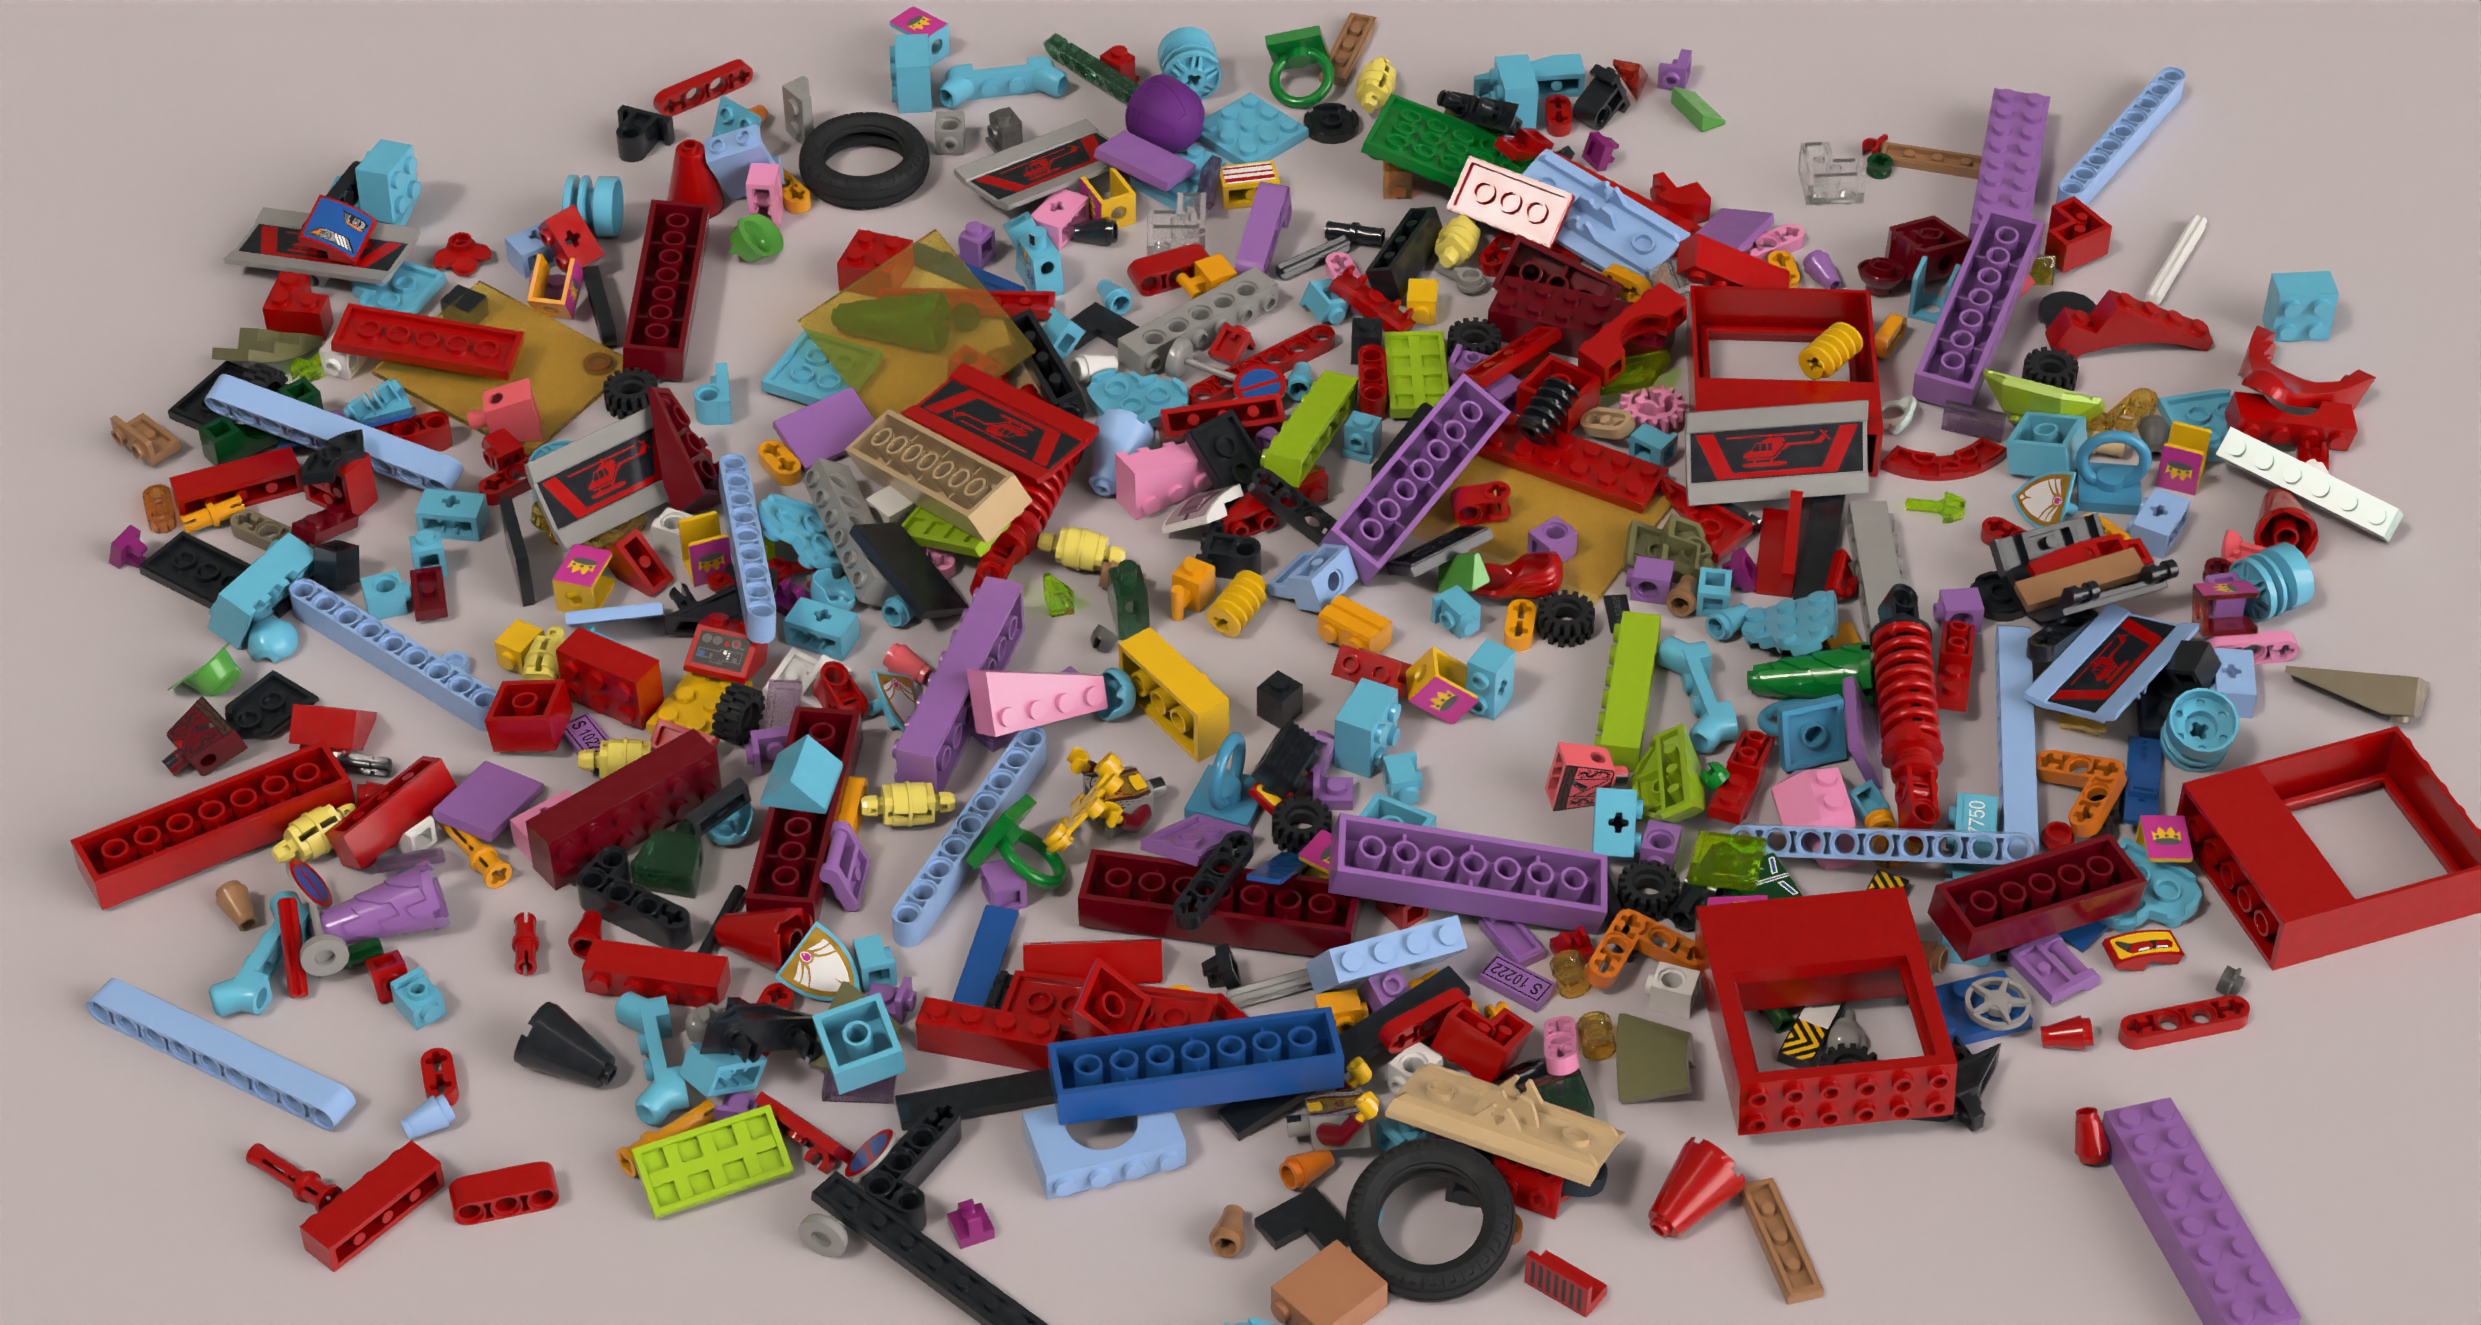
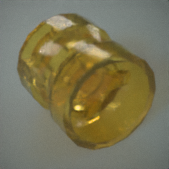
[1549,950,1592,999]
[1577,1011,1616,1061]

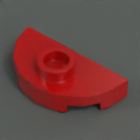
[1824,548,1858,601]

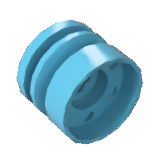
[1158,27,1221,100]
[562,175,624,237]
[2229,542,2315,623]
[2160,688,2239,773]

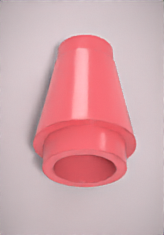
[883,643,933,685]

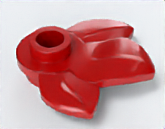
[433,232,492,277]

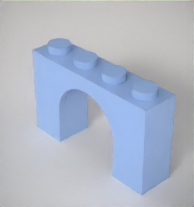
[1305,915,1468,994]
[1022,1105,1186,1200]

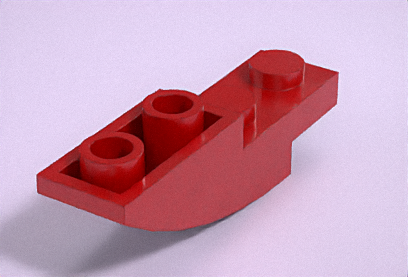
[1221,469,1329,537]
[2026,533,2154,577]
[1935,621,1975,712]
[1707,730,1775,825]

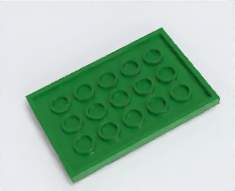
[1361,93,1538,190]

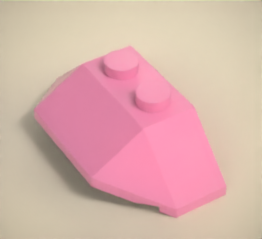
[1771,767,1859,870]

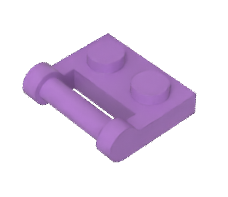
[819,821,871,912]
[2007,933,2101,1005]

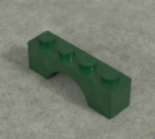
[198,377,324,466]

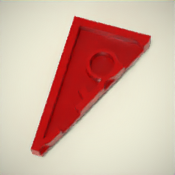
[1660,476,1754,564]

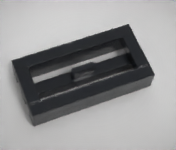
[685,777,752,839]

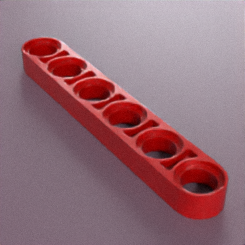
[1189,324,1335,405]

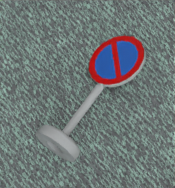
[1165,337,1287,399]
[286,859,350,976]
[798,1129,896,1258]

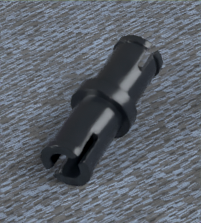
[1325,220,1385,247]

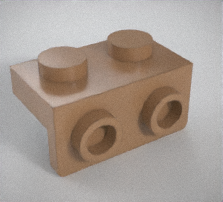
[110,413,182,467]

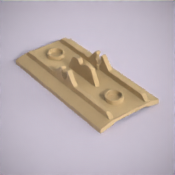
[1385,1063,1626,1187]

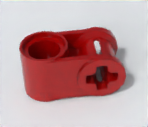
[1450,481,1511,526]
[812,661,869,718]

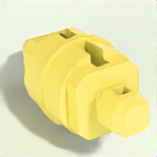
[1355,56,1396,113]
[1434,215,1480,268]
[1037,527,1127,573]
[522,626,566,680]
[578,737,651,780]
[860,781,956,827]
[271,803,356,864]

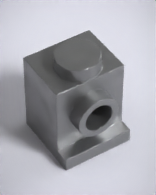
[985,107,1023,153]

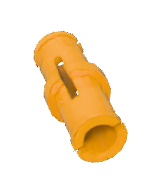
[179,494,246,534]

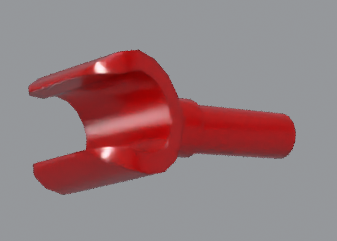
[1862,134,1888,155]

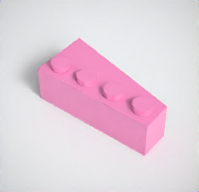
[1115,441,1214,520]
[966,669,1108,737]

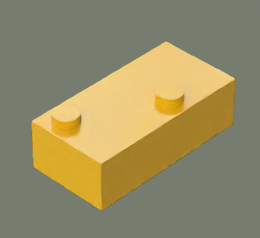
[1118,627,1229,763]

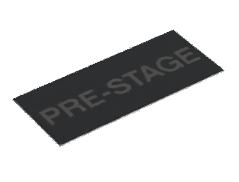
[1603,594,1630,634]

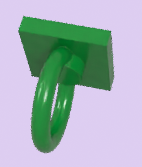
[1265,25,1334,108]
[965,794,1067,889]

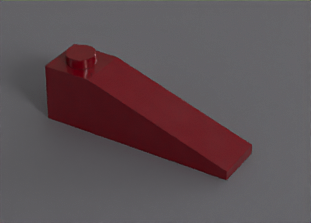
[1492,234,1623,299]
[648,387,722,514]

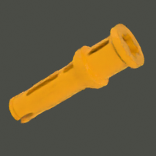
[439,823,513,889]
[616,1099,715,1178]

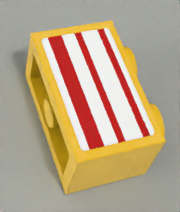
[1217,160,1280,210]

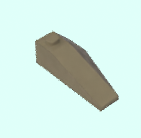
[2285,666,2429,724]

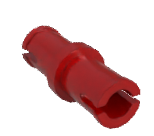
[512,912,539,975]

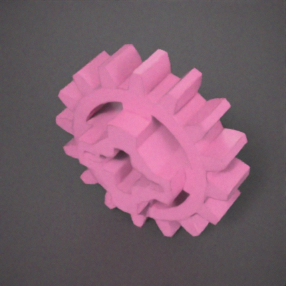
[1619,381,1685,433]

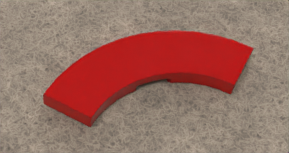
[1880,437,2007,481]

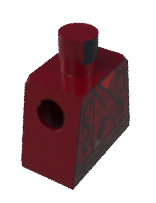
[162,696,248,776]

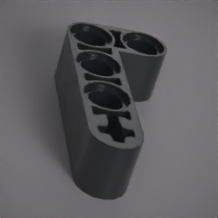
[576,846,693,950]
[863,1101,962,1232]

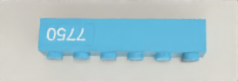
[1941,792,1998,967]

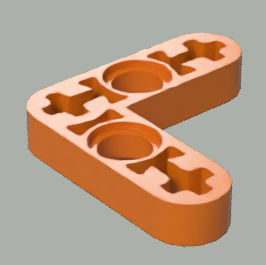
[2036,750,2127,837]
[1585,909,1698,989]

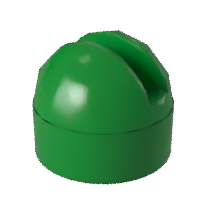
[1700,762,1730,791]

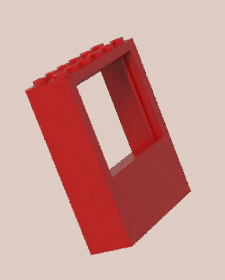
[1686,285,1884,477]
[2176,726,2481,971]
[1695,886,1957,1136]

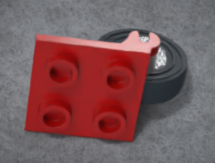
[1494,1155,1608,1220]

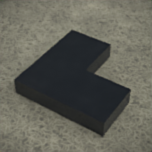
[1070,302,1139,350]
[1254,1186,1349,1251]

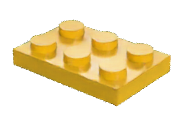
[646,672,753,737]

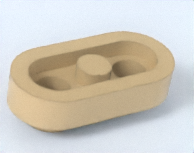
[1580,407,1636,440]

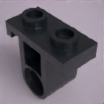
[1572,64,1631,130]
[616,105,675,163]
[1195,521,1261,579]

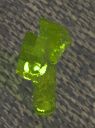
[290,352,323,382]
[1905,492,1966,524]

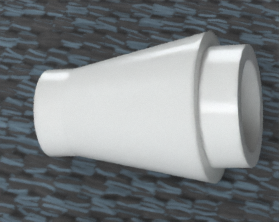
[1071,354,1118,384]

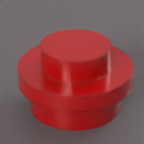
[2040,821,2075,851]

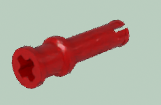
[246,1143,343,1212]

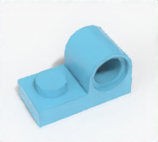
[693,362,732,425]

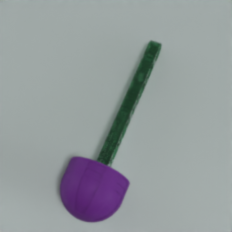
[1043,33,1205,154]

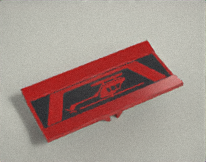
[900,362,1100,484]

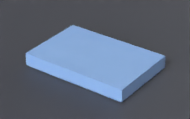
[565,602,665,626]

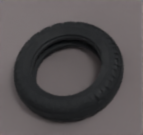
[799,112,930,210]
[1345,1139,1516,1302]

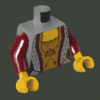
[1067,747,1167,840]
[1286,1056,1379,1151]

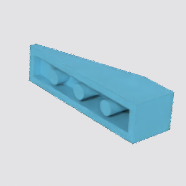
[1473,54,1585,99]

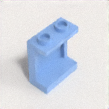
[704,124,785,200]

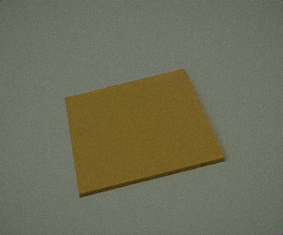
[797,229,1036,421]
[372,280,623,457]
[1412,455,1673,607]

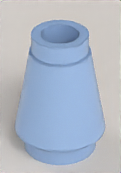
[399,1094,456,1140]

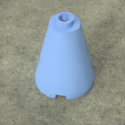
[1089,409,1155,496]

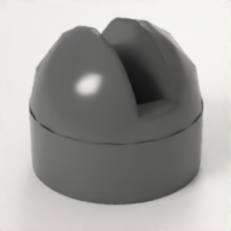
[1091,624,1119,652]

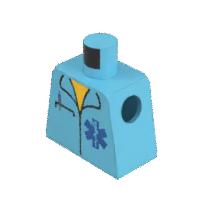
[1016,226,1064,296]

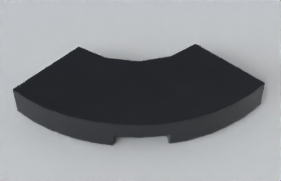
[301,429,365,486]

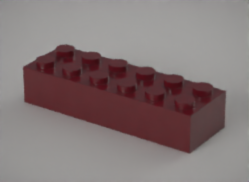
[1488,275,1676,376]
[525,728,722,891]
[1927,833,2147,962]

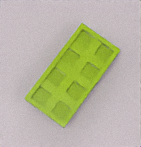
[1384,331,1449,419]
[901,506,1014,558]
[631,1104,794,1220]

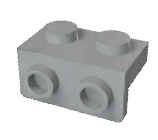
[782,76,814,144]

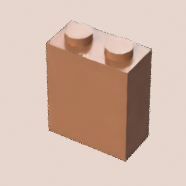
[1270,1239,1388,1325]

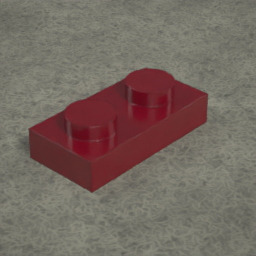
[291,505,359,545]
[410,566,448,622]

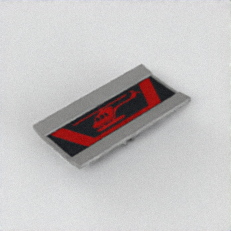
[954,119,1113,211]
[223,207,421,288]
[1685,400,1870,506]
[524,406,668,552]

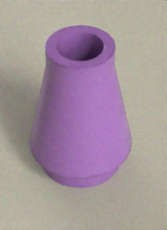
[1803,250,1842,289]

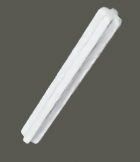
[2145,215,2207,305]

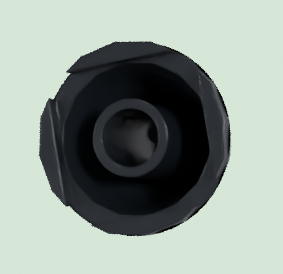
[514,1001,618,1088]

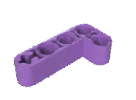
[1234,182,1292,276]

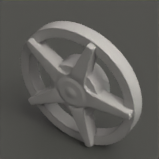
[1964,977,2032,1031]

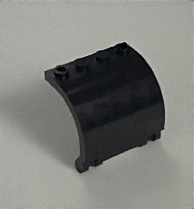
[1988,513,2179,621]

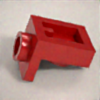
[1208,323,1256,366]
[364,950,408,1004]

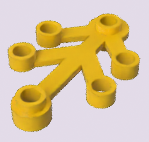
[1042,751,1124,854]

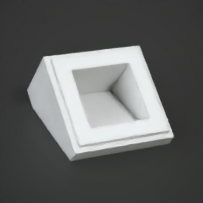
[397,816,438,859]

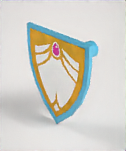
[2012,470,2078,528]
[868,670,918,733]
[775,921,860,1001]

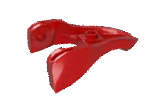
[2238,325,2376,410]

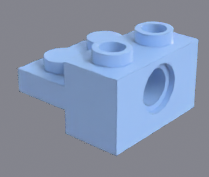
[1266,543,1359,613]

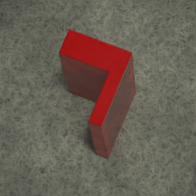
[1524,1250,1607,1318]

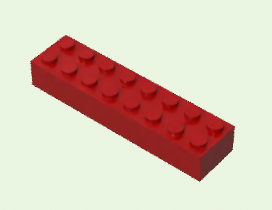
[70,740,356,910]

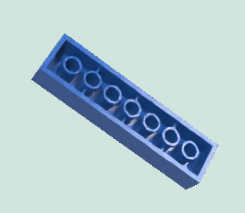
[1047,1006,1344,1125]

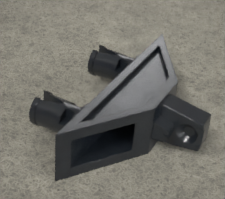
[1437,90,1523,136]
[665,562,778,637]
[700,997,821,1064]
[1904,1035,2001,1132]

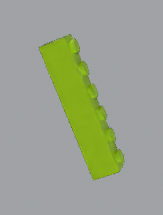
[1260,370,1359,488]
[1594,611,1661,772]

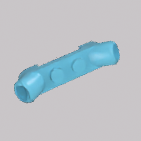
[938,56,1068,109]
[1657,636,1738,754]
[209,891,320,1018]
[615,991,689,1125]

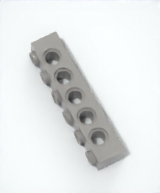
[1118,267,1278,377]
[803,457,899,607]

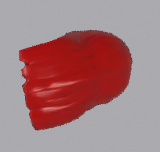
[1467,551,1564,600]

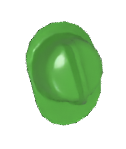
[729,214,784,263]
[167,642,242,696]

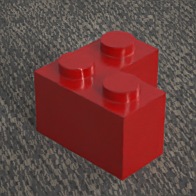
[2044,196,2112,273]
[262,272,334,341]
[304,452,378,517]
[1431,1002,1534,1083]

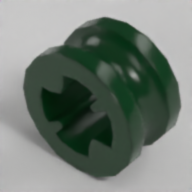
[1866,153,1893,179]

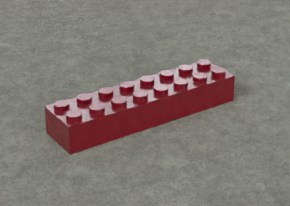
[623,199,710,381]
[745,706,863,924]
[1078,849,1361,957]

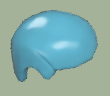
[810,568,858,611]
[247,617,298,663]
[1096,668,1136,721]
[705,802,754,846]

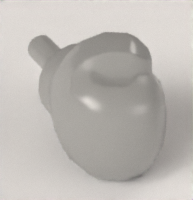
[684,996,730,1043]
[1827,1009,1866,1050]

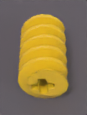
[1798,322,1863,380]
[1206,570,1266,638]

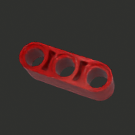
[1127,243,1210,296]
[1358,344,1387,421]
[372,411,453,452]
[449,1161,559,1225]

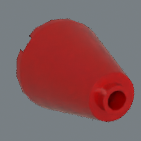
[667,139,724,219]
[2253,488,2318,558]
[714,906,813,973]
[1648,1137,1745,1238]

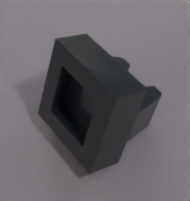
[1201,943,1242,990]

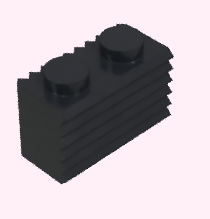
[1250,720,1321,799]

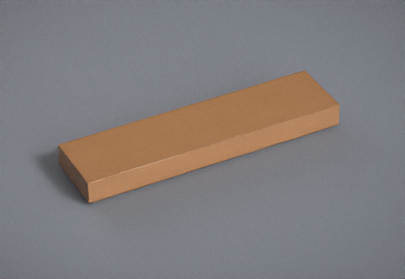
[1319,12,1377,87]
[1880,142,1982,179]
[2014,547,2144,613]
[1738,1178,1824,1305]

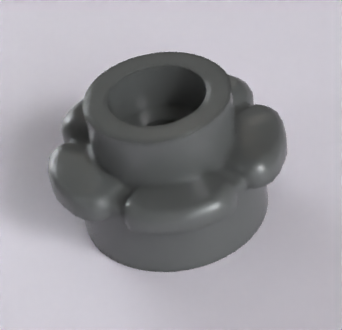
[2215,965,2245,996]

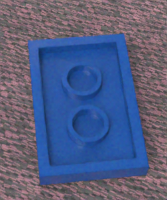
[1906,970,2033,1045]

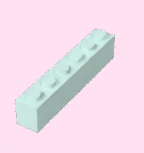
[2216,427,2404,542]

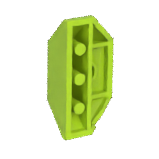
[1983,369,2106,425]
[1631,723,1707,823]

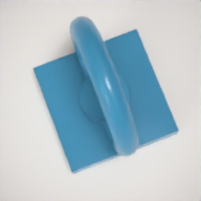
[2076,430,2152,515]
[1757,694,1847,772]
[1184,732,1262,828]

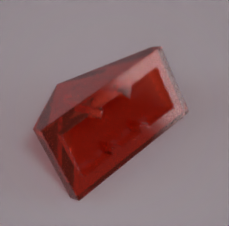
[1612,59,1648,101]

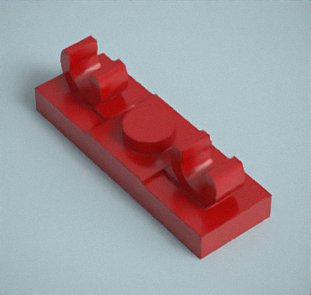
[1328,265,1416,332]
[754,1091,854,1175]

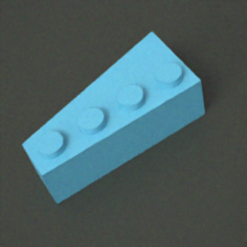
[207,532,314,650]

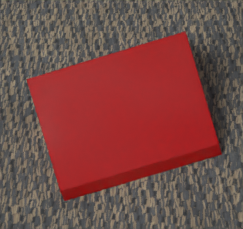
[1071,958,1152,1039]

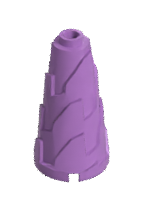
[309,860,450,944]

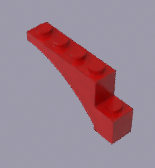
[2045,289,2213,360]

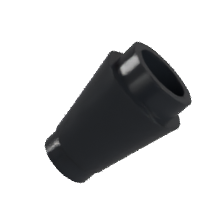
[1074,217,1118,246]

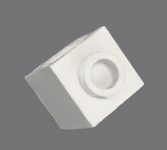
[319,331,367,380]
[865,485,914,524]
[651,507,694,558]
[1644,961,1700,1019]
[1388,1042,1443,1094]

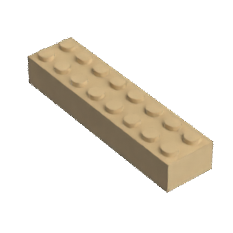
[845,409,1033,543]

